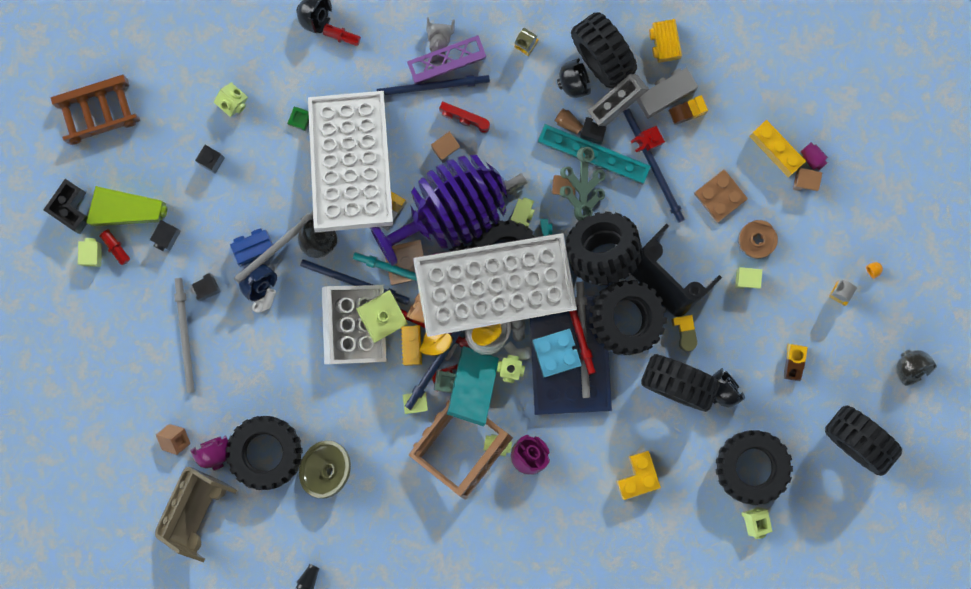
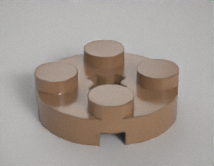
[738,220,778,259]

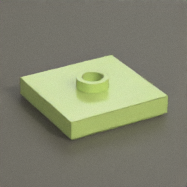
[356,290,408,343]

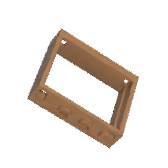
[409,400,513,500]

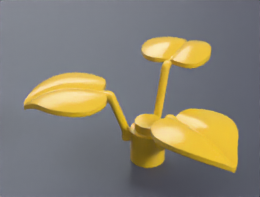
[419,324,502,356]

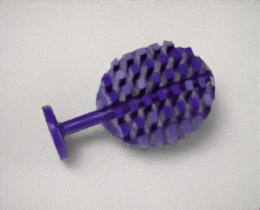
[370,155,508,266]

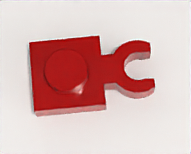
[630,126,665,152]

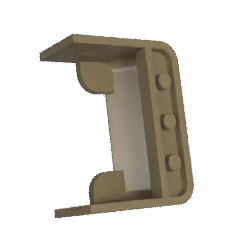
[155,467,237,562]

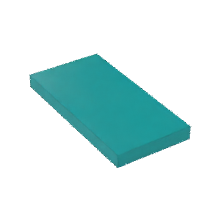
[447,346,499,427]

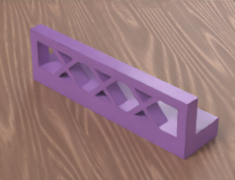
[407,35,486,84]

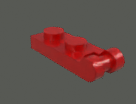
[439,101,490,133]

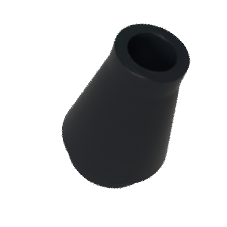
[296,564,320,589]

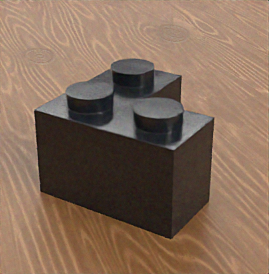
[43,179,88,234]

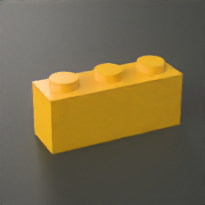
[749,120,806,178]

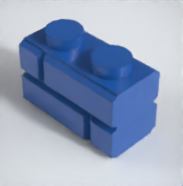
[230,228,273,267]

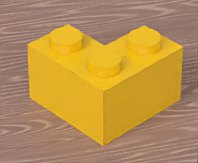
[616,450,661,500]

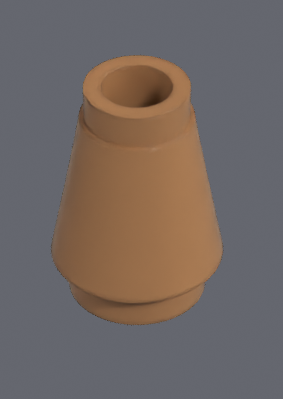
[554,109,583,135]

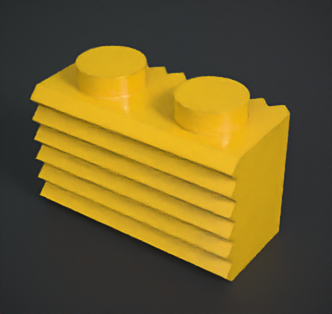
[649,19,682,63]
[401,325,422,366]

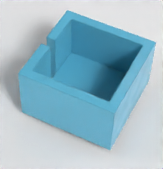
[532,329,582,378]

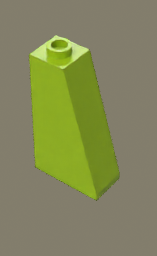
[86,186,168,226]

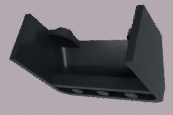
[630,223,722,317]

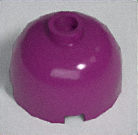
[190,435,230,471]
[510,435,550,475]

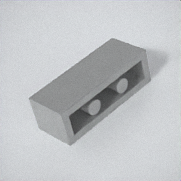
[636,67,698,119]
[588,74,649,126]

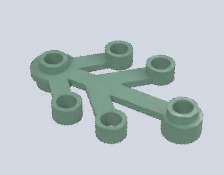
[560,147,606,221]

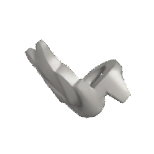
[426,17,455,64]

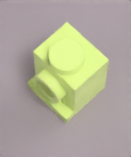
[511,198,535,229]
[742,507,773,539]

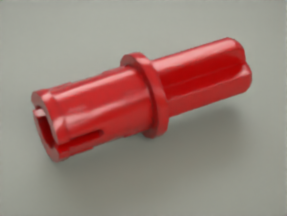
[323,24,361,46]
[99,229,130,265]

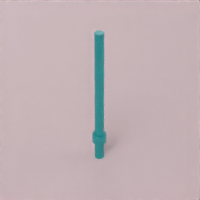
[353,252,417,281]

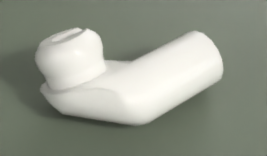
[252,288,276,313]
[504,341,531,360]

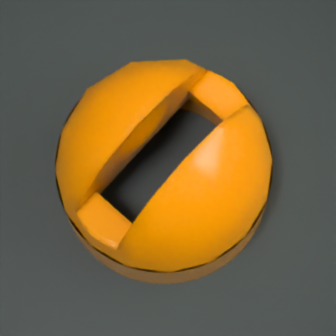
[866,262,883,279]

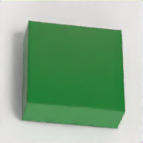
[287,106,309,131]

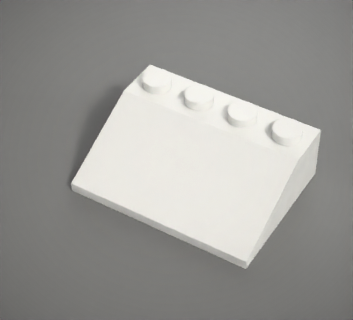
[322,285,386,364]

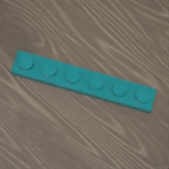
[537,124,651,184]

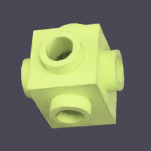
[214,82,248,117]
[497,355,525,383]

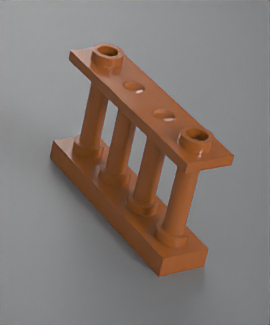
[50,75,140,145]

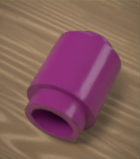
[800,142,828,170]

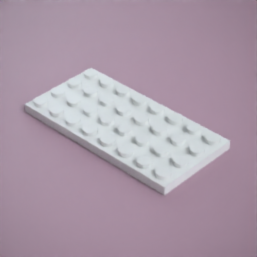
[308,91,393,232]
[413,233,577,337]

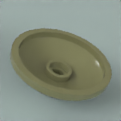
[299,441,351,499]

